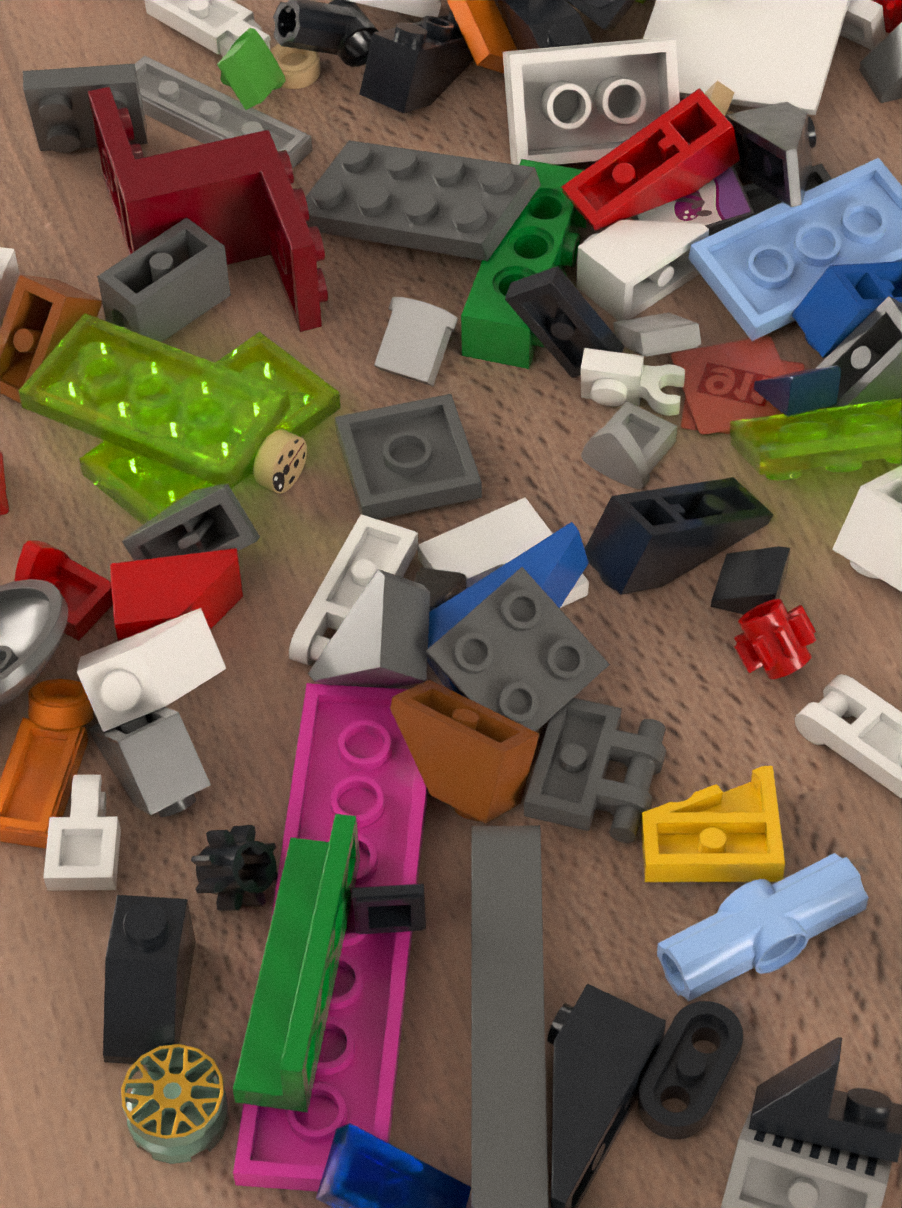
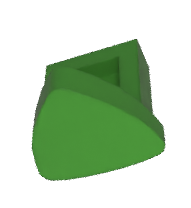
[217,28,286,110]

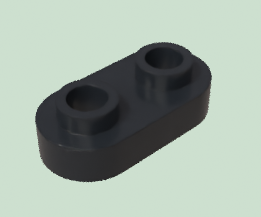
[638,1001,743,1139]

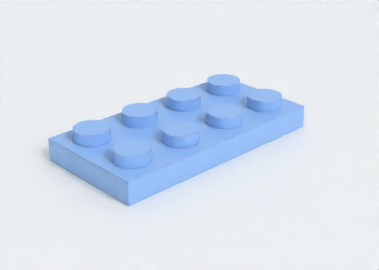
[688,158,902,341]

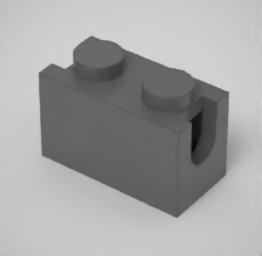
[97,217,231,355]

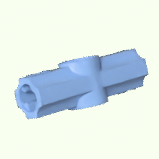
[657,853,869,1002]

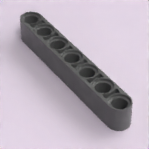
[471,825,548,1208]

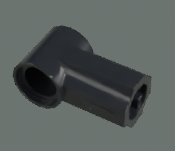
[273,0,379,67]

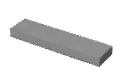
[135,56,312,169]

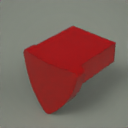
[14,540,113,641]

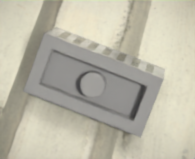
[721,1111,892,1208]

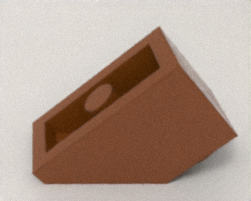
[0,274,102,407]
[390,679,539,824]

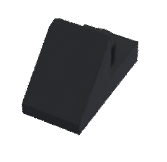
[749,1037,902,1163]

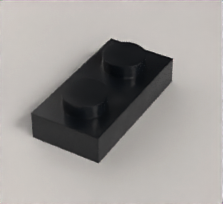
[505,266,624,378]

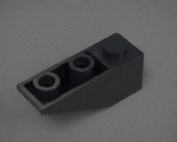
[359,10,474,114]

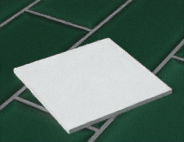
[643,0,850,115]

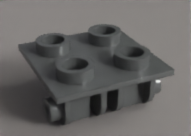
[425,567,610,732]

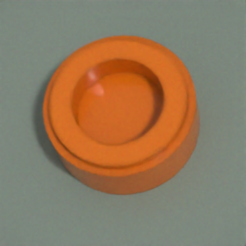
[28,679,94,729]

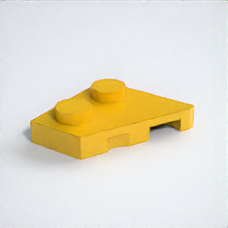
[641,766,785,882]

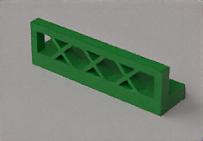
[233,814,360,1113]

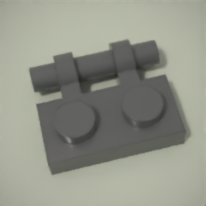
[524,698,666,843]

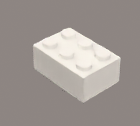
[503,37,680,165]

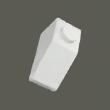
[576,220,709,321]
[77,608,226,732]

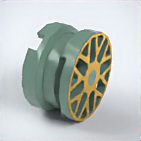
[121,1044,229,1164]

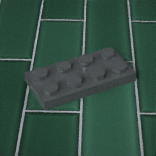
[305,140,541,261]

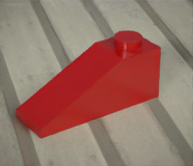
[561,88,740,231]

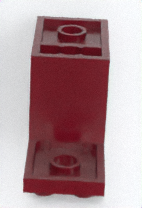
[88,87,328,332]

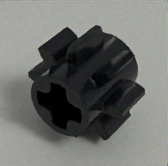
[191,825,278,911]

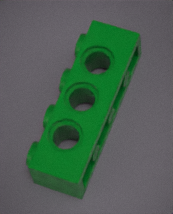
[461,159,589,369]

